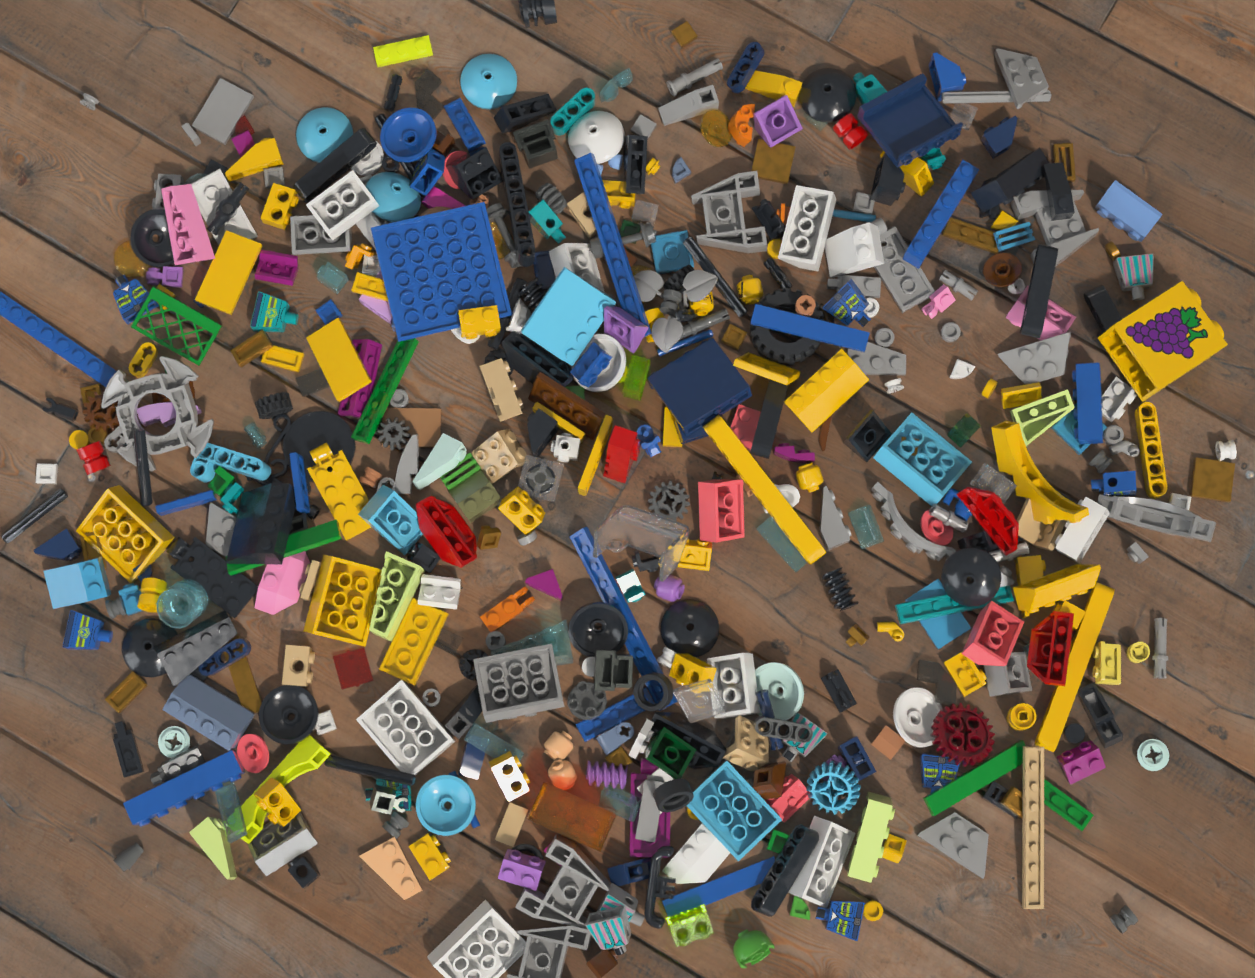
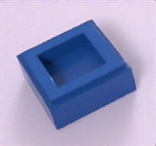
[315,299,343,325]

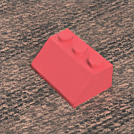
[698,479,744,542]
[962,601,1024,666]

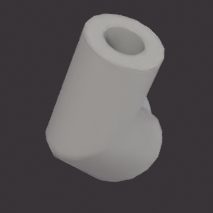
[1109,440,1140,457]

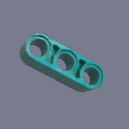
[550,88,595,136]

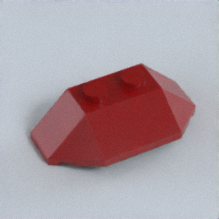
[957,487,1019,556]
[416,495,477,568]
[1027,611,1074,687]

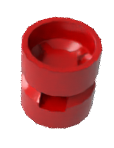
[833,113,868,150]
[76,440,111,475]

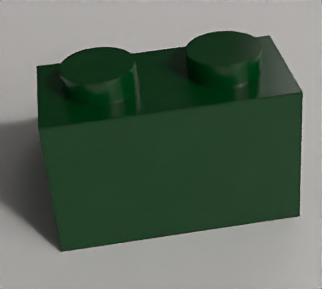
[645,727,696,779]

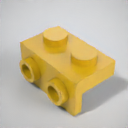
[458,305,501,339]
[943,652,987,697]

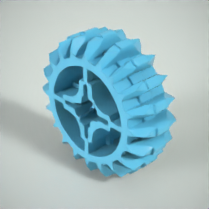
[806,761,861,815]

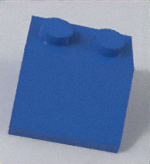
[928,53,966,102]

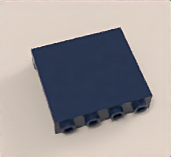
[857,73,963,168]
[647,337,752,437]

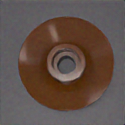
[983,253,1022,287]

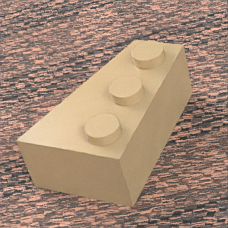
[479,358,524,422]

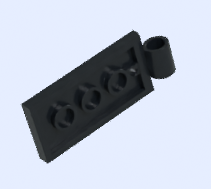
[166,537,258,619]

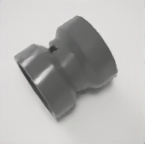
[660,289,682,315]
[382,811,410,839]
[1110,905,1138,934]

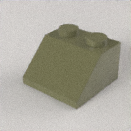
[448,470,502,524]

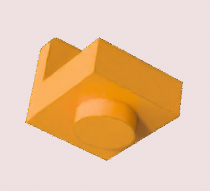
[345,243,376,269]

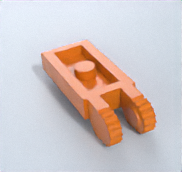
[480,587,535,632]

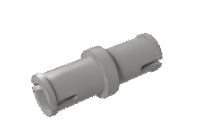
[939,270,978,301]
[929,504,968,533]

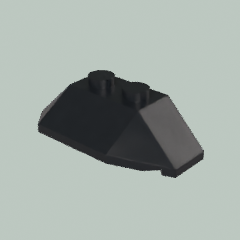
[502,331,574,387]
[651,712,727,769]

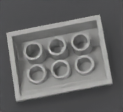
[473,643,565,723]

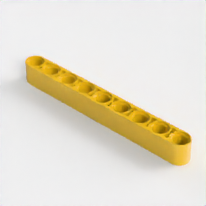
[703,415,826,565]
[1034,582,1115,752]

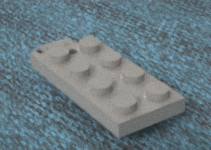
[871,217,935,313]

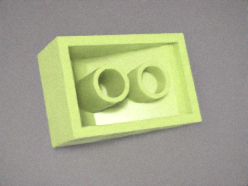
[189,817,237,880]

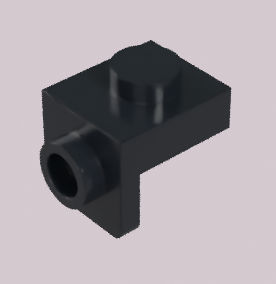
[631,549,663,572]

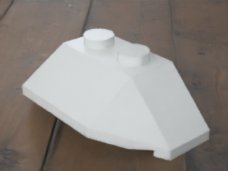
[662,823,730,884]

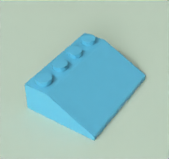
[520,267,616,366]
[873,413,972,506]
[687,761,782,861]

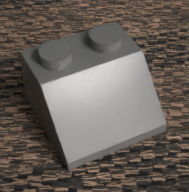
[983,652,1032,697]

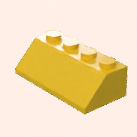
[784,349,869,433]
[1013,564,1101,613]

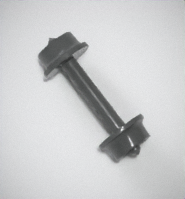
[486,203,528,268]
[589,223,658,259]

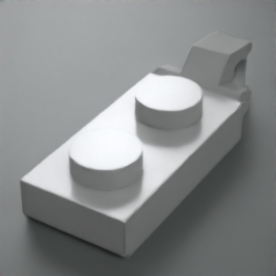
[827,275,881,298]

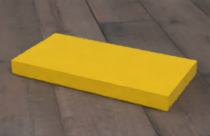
[195,230,262,315]
[306,318,372,402]
[578,415,613,496]
[379,597,449,686]

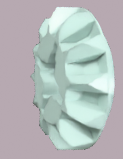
[158,726,190,758]
[1137,739,1169,771]

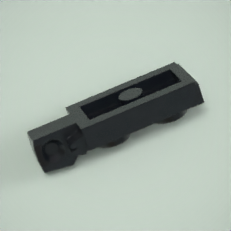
[113,721,144,778]

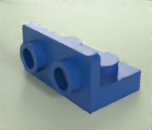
[570,342,612,388]

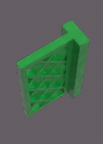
[131,287,223,366]

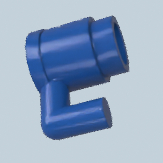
[942,488,972,521]

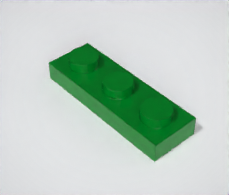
[1044,779,1094,831]

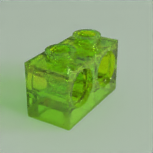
[666,905,714,947]

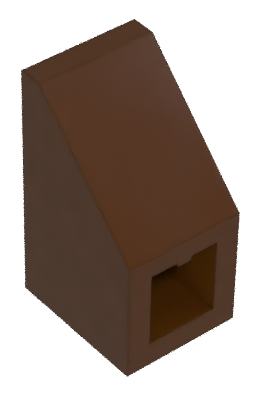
[753,761,786,800]

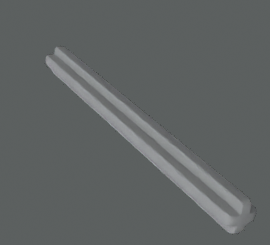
[941,90,1051,104]

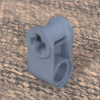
[596,722,634,755]

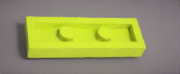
[373,35,433,67]

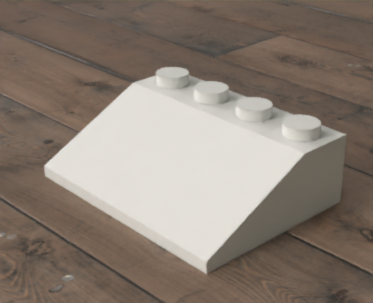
[356,680,456,775]
[427,900,526,978]

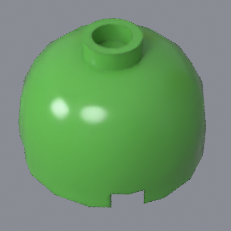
[733,929,775,968]

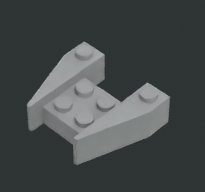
[691,171,767,253]
[1010,190,1099,267]
[515,833,610,928]
[507,926,592,978]

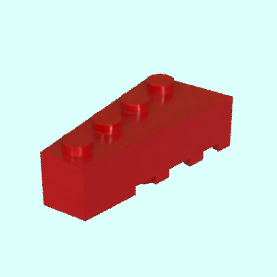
[603,425,640,484]

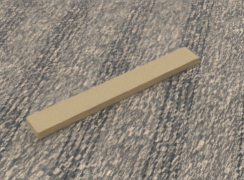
[1022,746,1044,909]

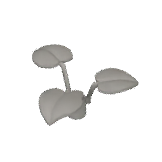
[634,270,718,353]

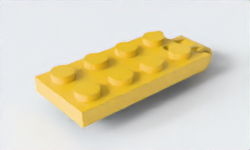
[307,442,371,541]

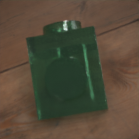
[947,413,981,448]

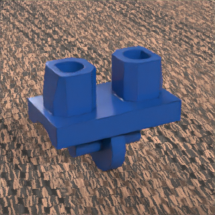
[636,424,661,457]

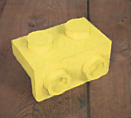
[1093,641,1121,685]

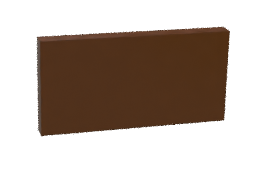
[528,372,606,440]

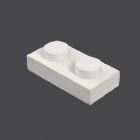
[629,719,654,759]

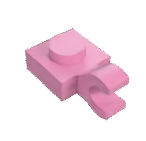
[921,284,956,319]

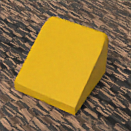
[882,834,907,863]

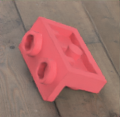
[765,774,811,823]

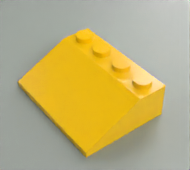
[76,485,175,584]
[303,554,382,647]

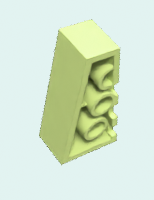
[369,551,425,642]
[847,792,895,883]

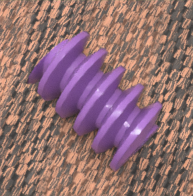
[586,760,628,789]

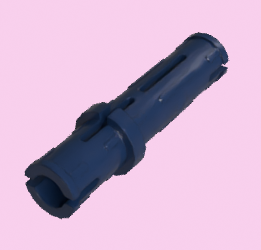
[755,689,784,750]

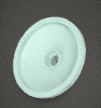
[755,662,804,720]

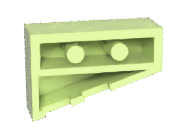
[1010,390,1075,446]

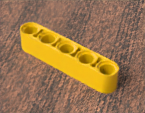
[1135,402,1167,499]

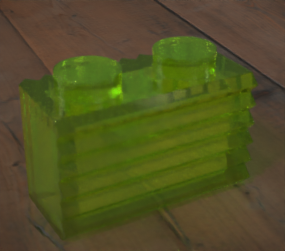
[622,355,650,401]

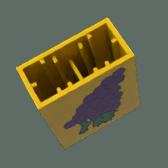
[1098,281,1228,402]

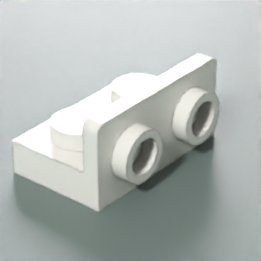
[1102,377,1137,422]
[418,574,461,610]

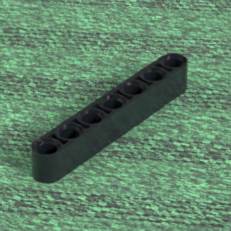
[499,142,535,267]

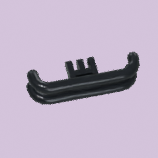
[644,846,676,929]

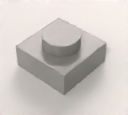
[1126,542,1149,564]

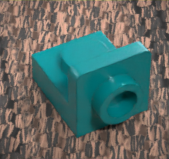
[921,148,946,170]

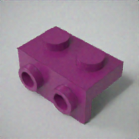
[255,250,299,286]
[1056,740,1106,785]

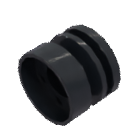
[518,0,557,28]

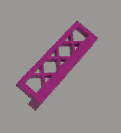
[338,339,382,418]

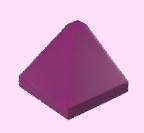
[231,130,255,157]

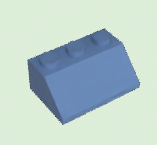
[1094,180,1163,242]

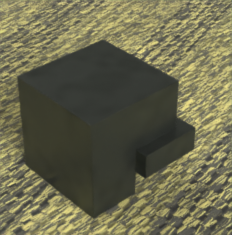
[513,119,558,169]
[594,650,633,691]

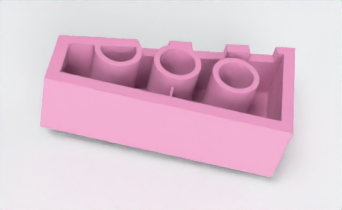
[161,184,215,265]

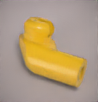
[877,622,904,641]

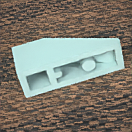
[412,433,467,490]

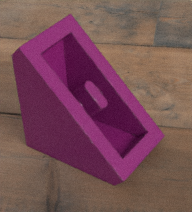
[525,569,563,601]

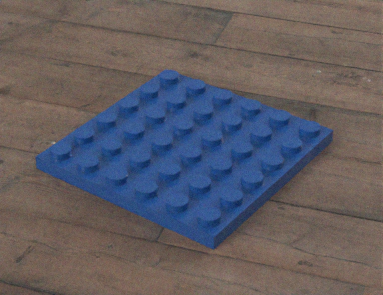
[370,202,512,342]

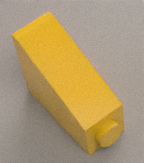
[880,151,934,197]

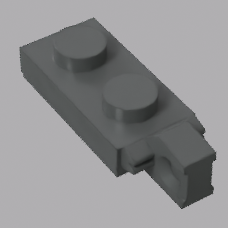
[150,746,206,785]

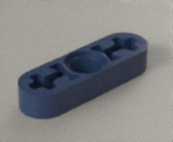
[727,42,765,93]
[198,639,251,676]

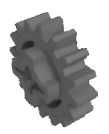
[648,481,690,524]

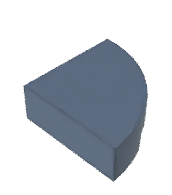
[672,157,691,184]

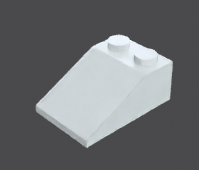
[825,222,885,278]

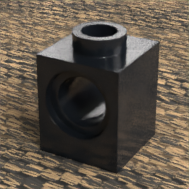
[288,856,321,889]

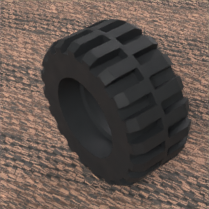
[750,288,824,366]

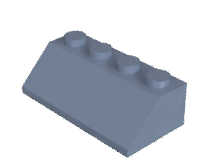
[162,674,255,751]

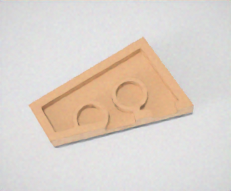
[359,837,423,900]

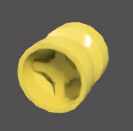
[1126,642,1150,663]

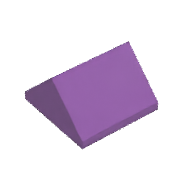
[753,95,803,147]
[604,306,649,353]

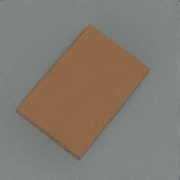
[382,408,442,448]

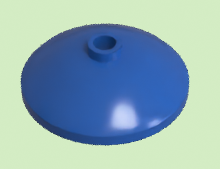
[380,108,437,162]

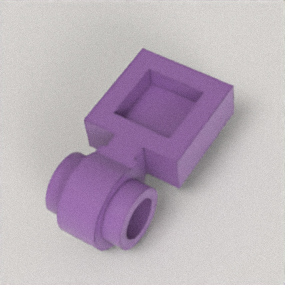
[146,266,184,288]

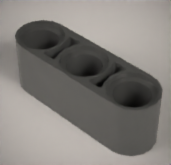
[753,716,813,743]

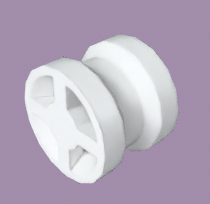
[1215,440,1236,461]
[657,647,675,670]

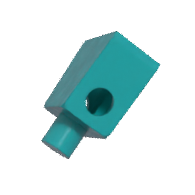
[853,72,887,105]

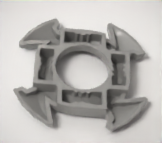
[101,356,214,471]

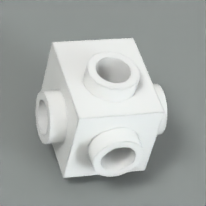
[551,433,581,463]

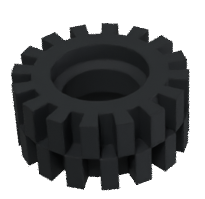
[663,265,694,294]
[255,392,293,419]

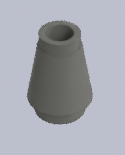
[113,843,144,872]

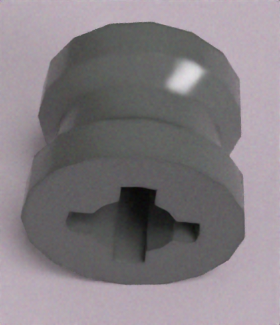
[1088,450,1113,474]
[105,596,127,619]
[486,631,506,652]

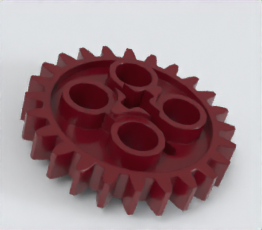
[930,703,995,767]

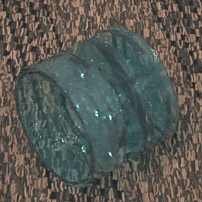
[156,579,208,629]

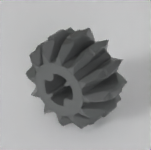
[535,183,567,215]
[377,417,411,451]

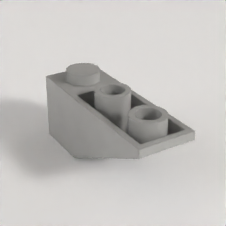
[658,85,719,126]
[819,486,852,551]

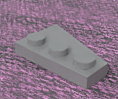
[847,342,906,376]

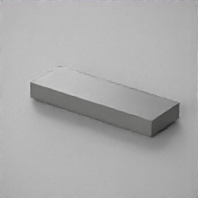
[635,779,665,842]

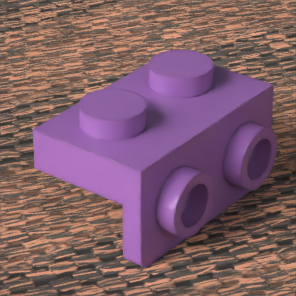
[498,849,546,891]

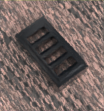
[982,781,1018,819]

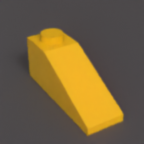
[745,71,802,107]
[225,138,284,182]
[1014,555,1046,618]

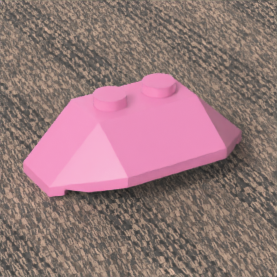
[254,551,311,615]

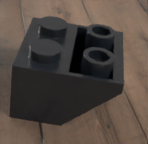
[446,147,503,200]

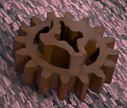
[82,390,120,433]

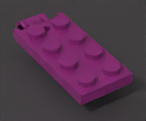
[630,758,670,858]

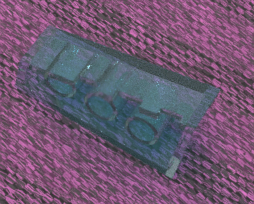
[491,620,573,666]

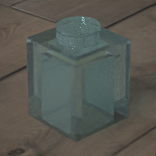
[317,262,349,295]

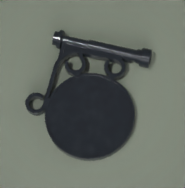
[245,411,356,521]

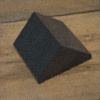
[844,409,892,462]

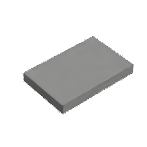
[192,78,254,145]

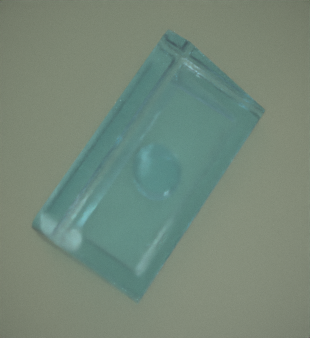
[848,505,884,549]
[599,785,642,822]

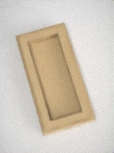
[495,803,528,847]

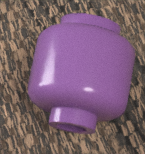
[654,573,685,602]

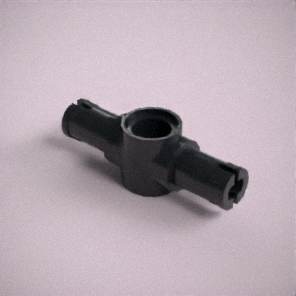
[206,182,249,236]

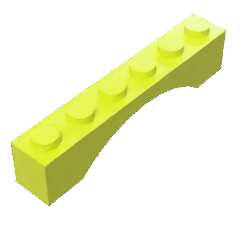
[226,735,331,844]

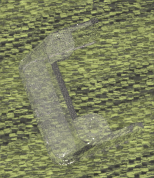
[593,505,689,582]

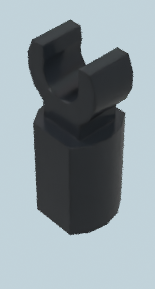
[42,398,79,422]

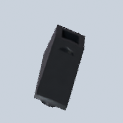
[441,683,482,739]

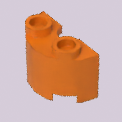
[728,104,755,147]

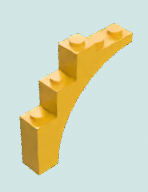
[991,421,1089,524]

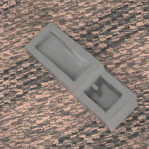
[395,434,419,494]

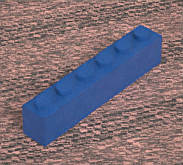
[903,160,979,269]
[123,750,246,827]

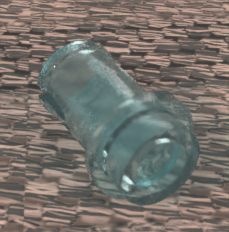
[244,423,267,448]

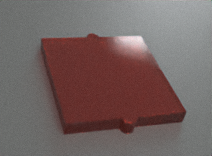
[333,647,374,690]

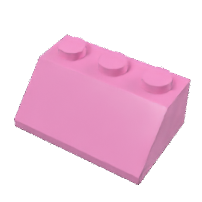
[1006,286,1076,341]

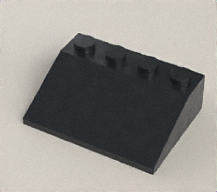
[226,483,296,565]

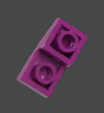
[774,443,815,464]

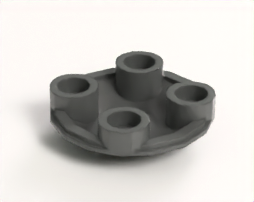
[568,681,607,720]

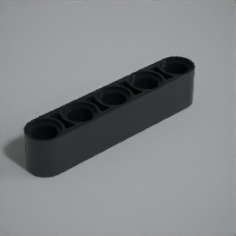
[293,128,377,203]
[1020,244,1058,338]
[1083,285,1122,333]
[750,379,789,459]
[751,824,819,917]

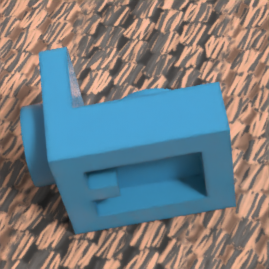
[118,583,143,616]

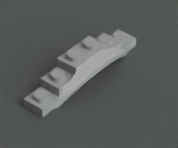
[871,482,956,561]
[1097,494,1216,542]

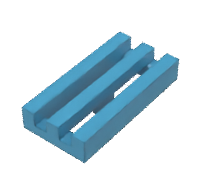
[993,222,1035,251]

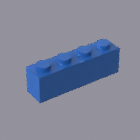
[1072,363,1103,444]

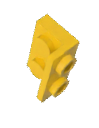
[602,180,635,209]
[670,536,712,571]
[408,833,451,880]

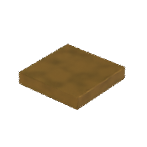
[751,139,796,185]
[1190,457,1235,503]

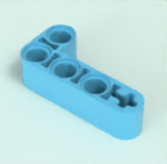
[190,443,271,483]

